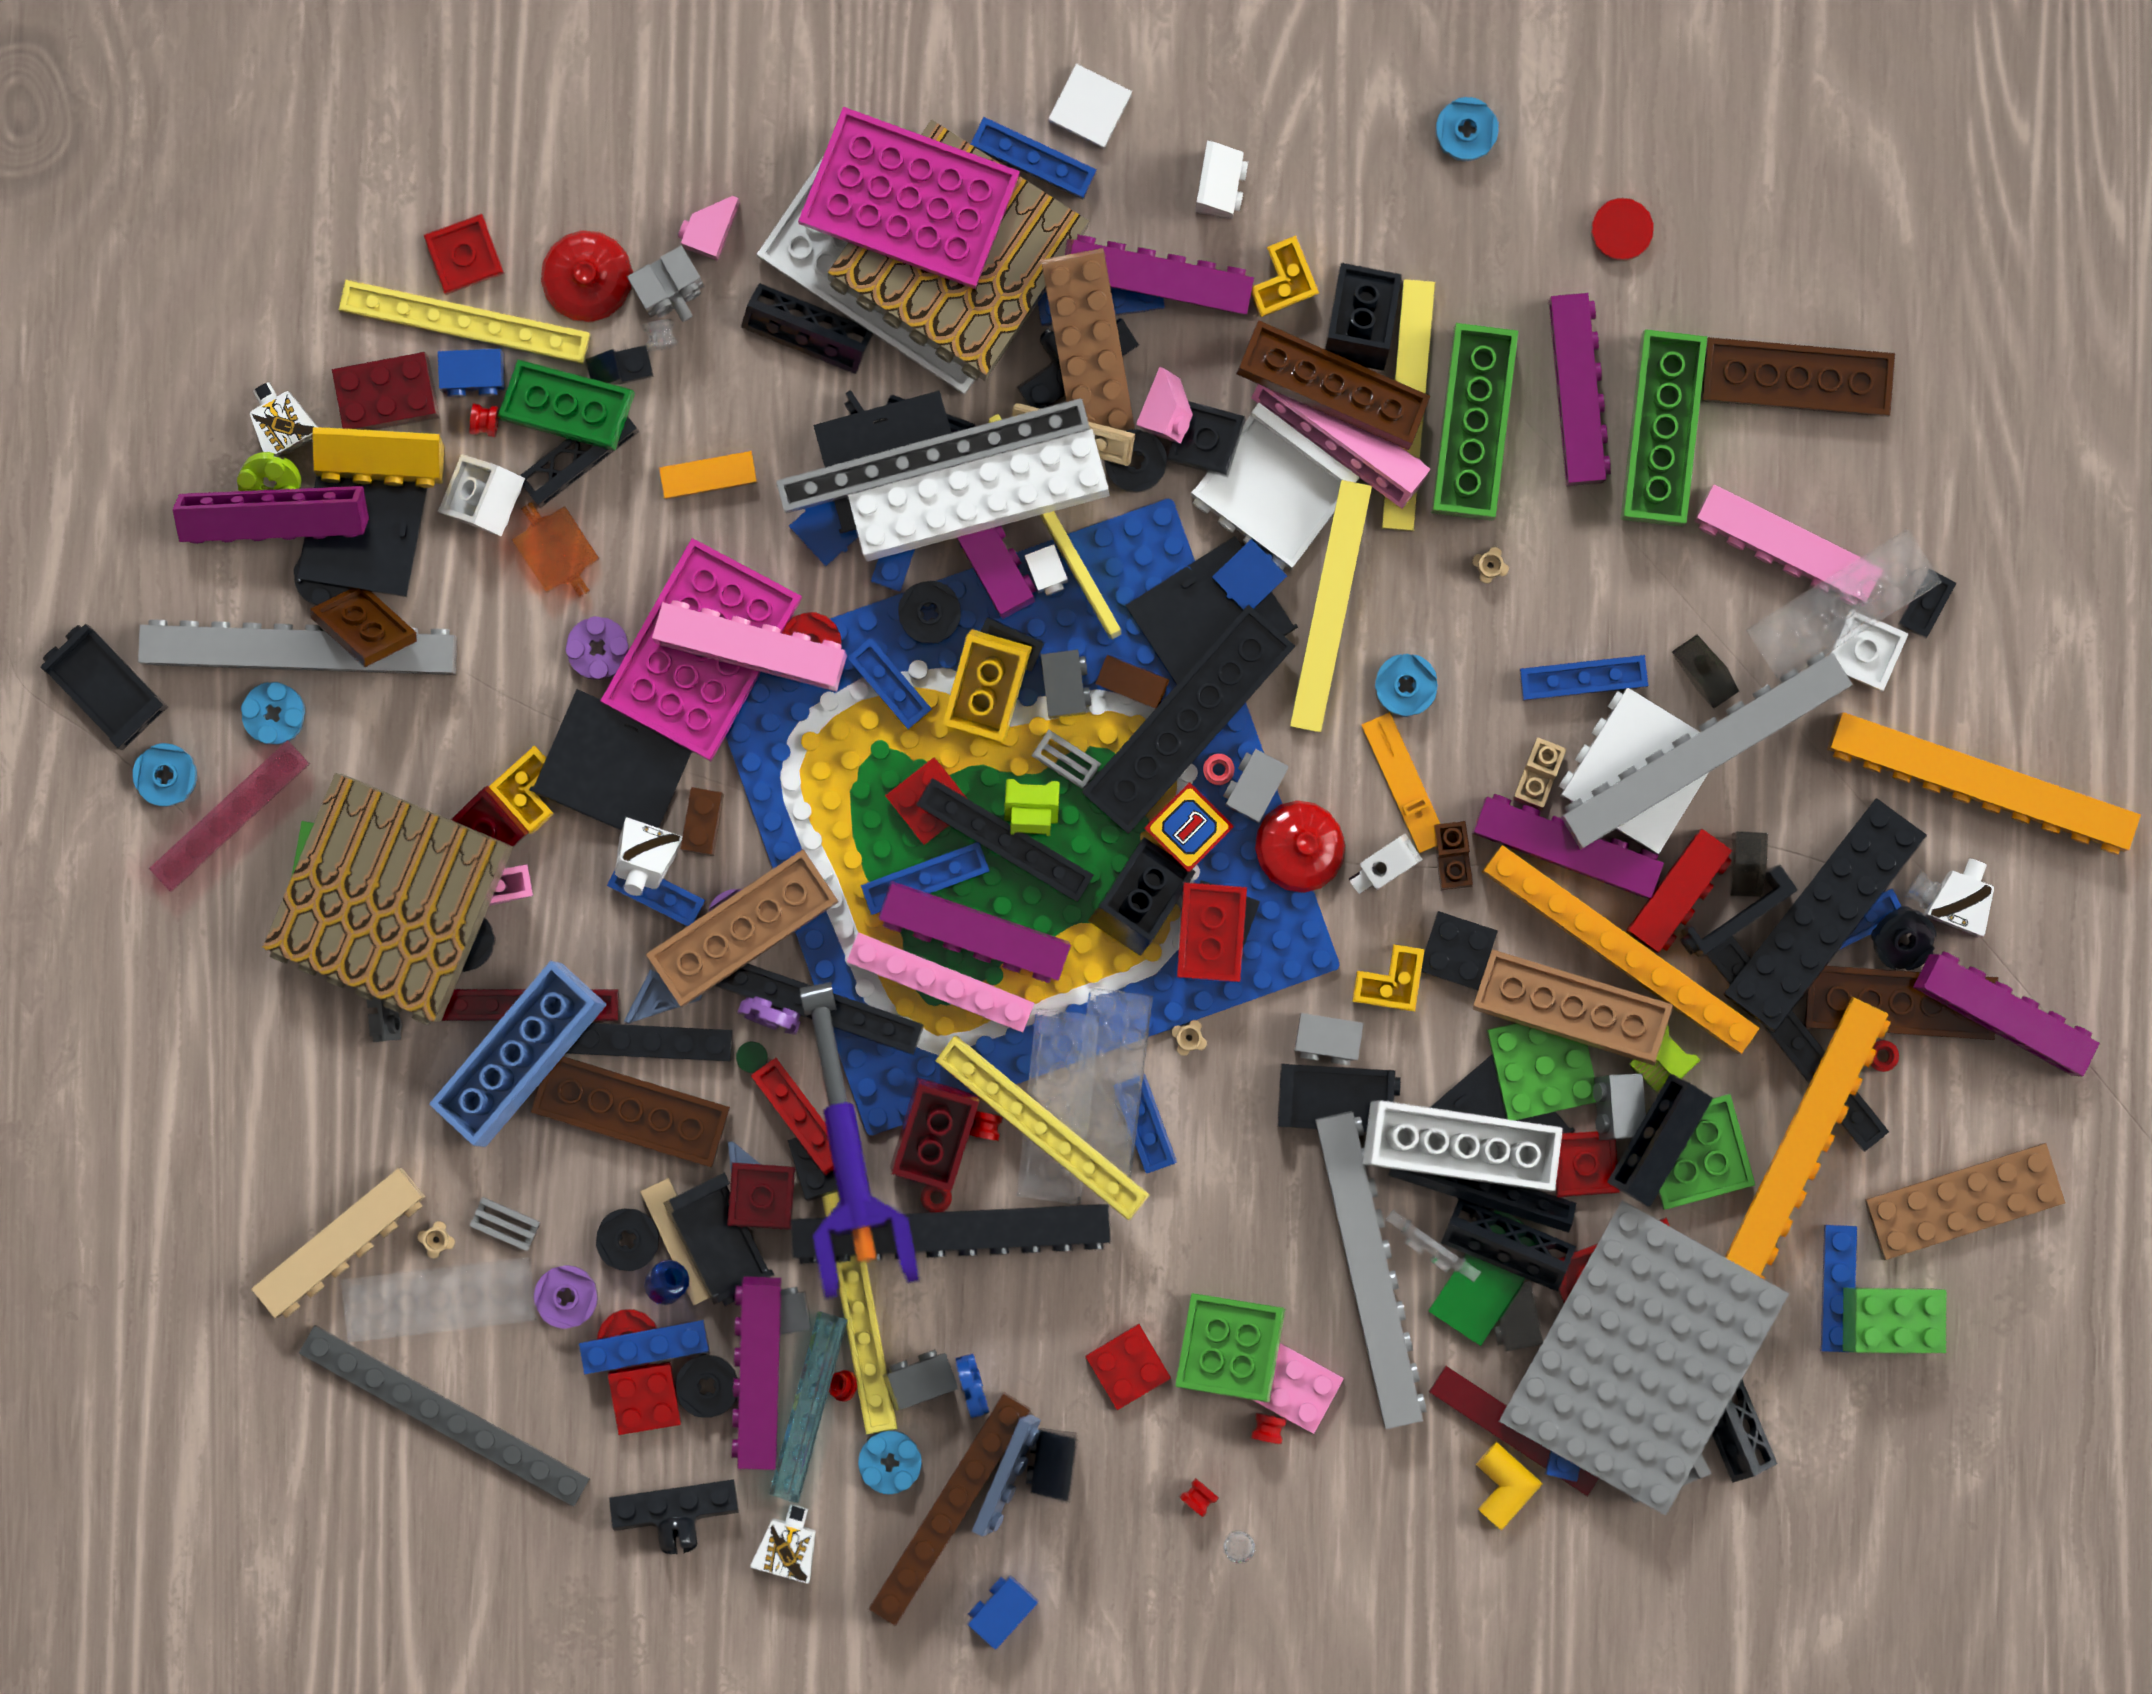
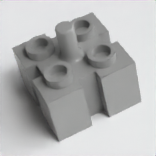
[627,245,705,322]

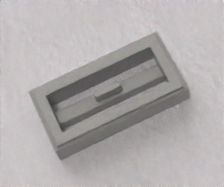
[1031,730,1101,790]
[469,1197,540,1251]

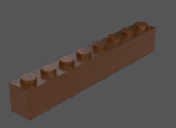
[869,1392,1031,1626]

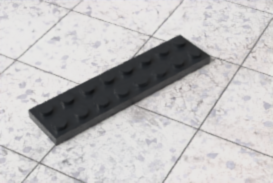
[1081,604,1295,834]
[1724,798,1927,1033]

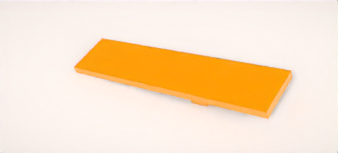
[1361,712,1440,853]

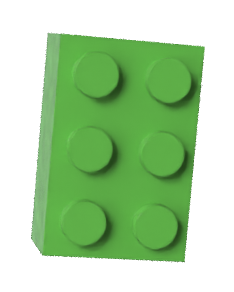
[1843,1288,1947,1353]

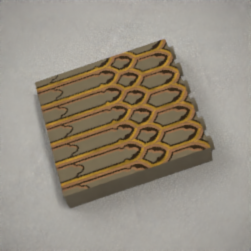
[828,119,1089,381]
[263,773,513,1025]

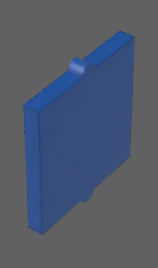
[789,501,859,566]
[1212,539,1287,610]

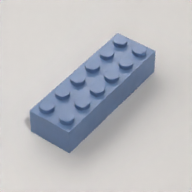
[429,961,607,1147]

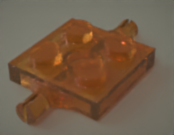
[512,502,599,598]

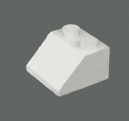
[1195,141,1248,218]
[438,454,525,536]

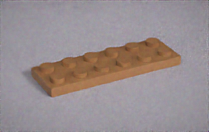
[1041,248,1135,431]
[646,849,839,1007]
[1473,949,1673,1065]
[1865,1143,2065,1260]

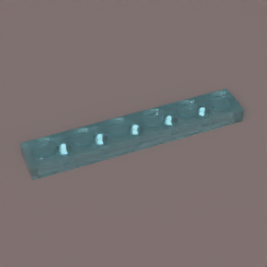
[769,1311,848,1503]

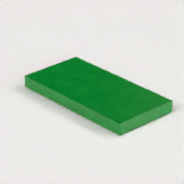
[497,359,635,451]
[1428,1209,1535,1346]

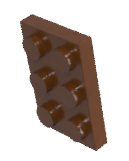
[310,588,417,667]

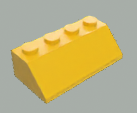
[313,427,445,488]

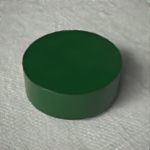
[736,1041,768,1073]

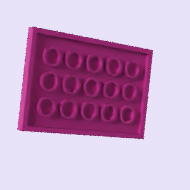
[798,107,1020,289]
[600,538,802,762]

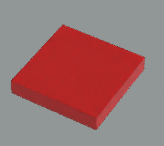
[423,214,504,295]
[1555,1131,1620,1197]

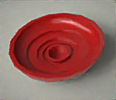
[541,230,633,322]
[1255,800,1345,893]

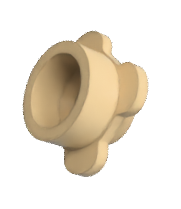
[1472,547,1509,583]
[1172,1020,1207,1056]
[418,1221,455,1258]

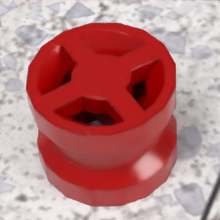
[469,403,499,437]
[969,1111,1003,1141]
[1251,1413,1287,1444]
[1179,1478,1219,1517]

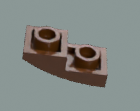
[1096,655,1170,708]
[1434,821,1473,891]

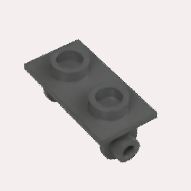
[367,996,402,1042]

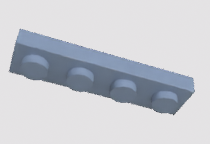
[972,1414,1041,1537]

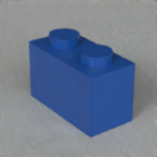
[438,349,505,397]
[967,1575,1038,1650]

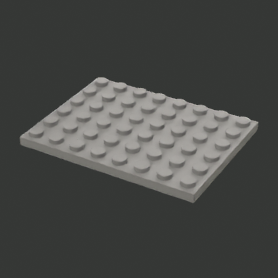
[1499,1200,1789,1515]

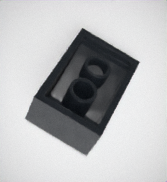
[1325,263,1402,371]
[1088,837,1196,956]
[1026,1428,1077,1502]

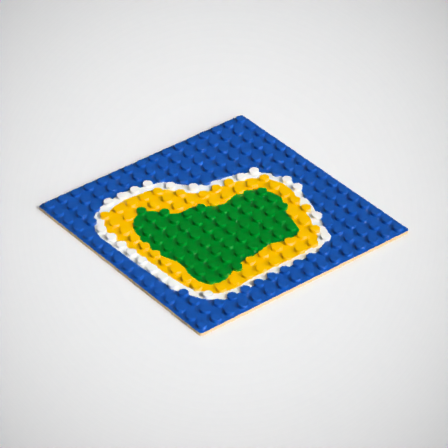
[726,499,1340,1135]

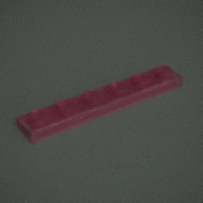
[149,740,310,892]

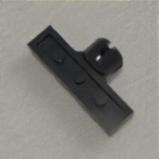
[1017,318,1139,409]
[609,1479,739,1554]

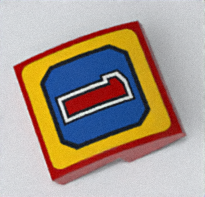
[1144,782,1234,872]

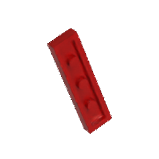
[751,1057,834,1175]

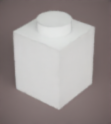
[1025,544,1068,596]

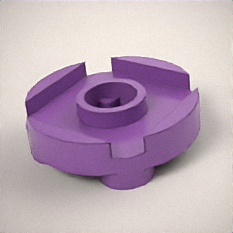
[565,616,629,680]
[737,997,801,1035]
[534,1265,598,1329]

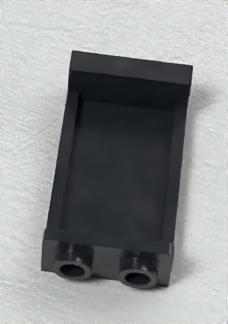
[40,624,168,750]
[1680,865,1798,957]
[1277,1064,1401,1132]
[664,1172,774,1306]

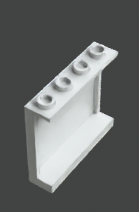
[1191,403,1360,570]
[1559,688,1708,855]

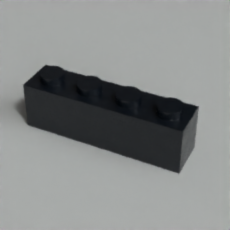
[1607,1073,1713,1207]

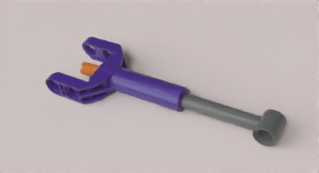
[800,982,920,1299]

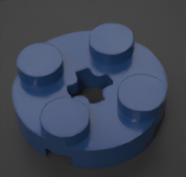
[955,1353,990,1419]

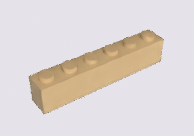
[251,1168,425,1318]

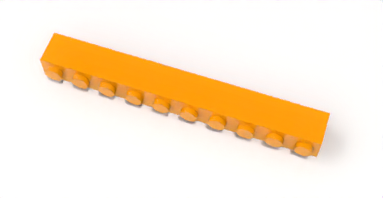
[1827,712,2141,855]
[1482,845,1760,1054]
[1725,996,1891,1280]

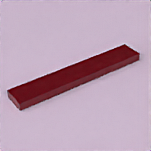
[441,989,619,1021]
[1429,1366,1599,1497]

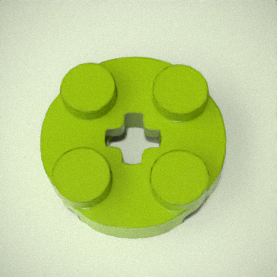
[237,452,302,491]

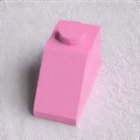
[678,196,740,261]
[1136,367,1193,444]
[489,865,533,906]

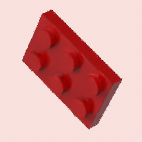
[1177,882,1247,982]

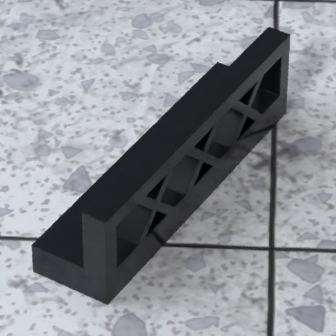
[740,283,873,374]
[520,416,639,508]
[1441,1198,1576,1292]
[1712,1380,1778,1483]

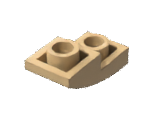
[1512,737,1566,811]

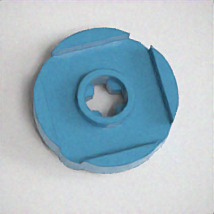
[1435,97,1499,161]
[1374,654,1438,717]
[241,682,305,745]
[132,743,197,807]
[858,1430,922,1494]

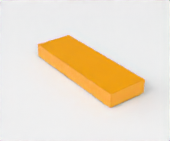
[659,451,757,499]

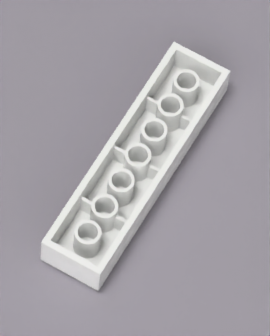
[848,429,1110,562]

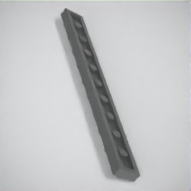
[299,1325,590,1507]

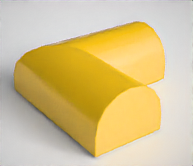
[1251,235,1319,317]
[489,745,554,834]
[1352,944,1425,1012]
[1475,1441,1543,1531]

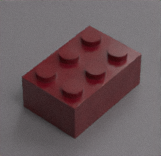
[332,352,440,430]
[890,1077,979,1191]

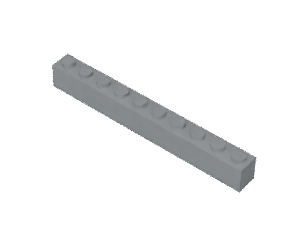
[776,398,1090,514]
[138,620,457,675]
[1561,652,1853,850]
[1315,1111,1427,1429]

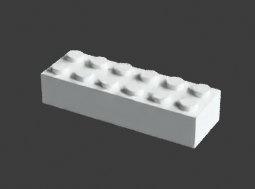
[1363,1101,1563,1191]

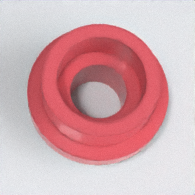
[1203,754,1235,785]

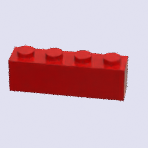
[1626,829,1733,953]

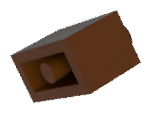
[680,787,724,856]

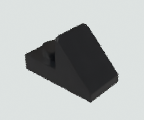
[586,345,654,385]

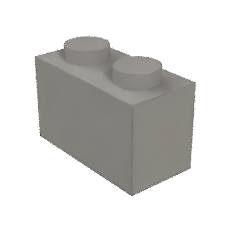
[1223,749,1289,823]
[1294,1013,1364,1066]

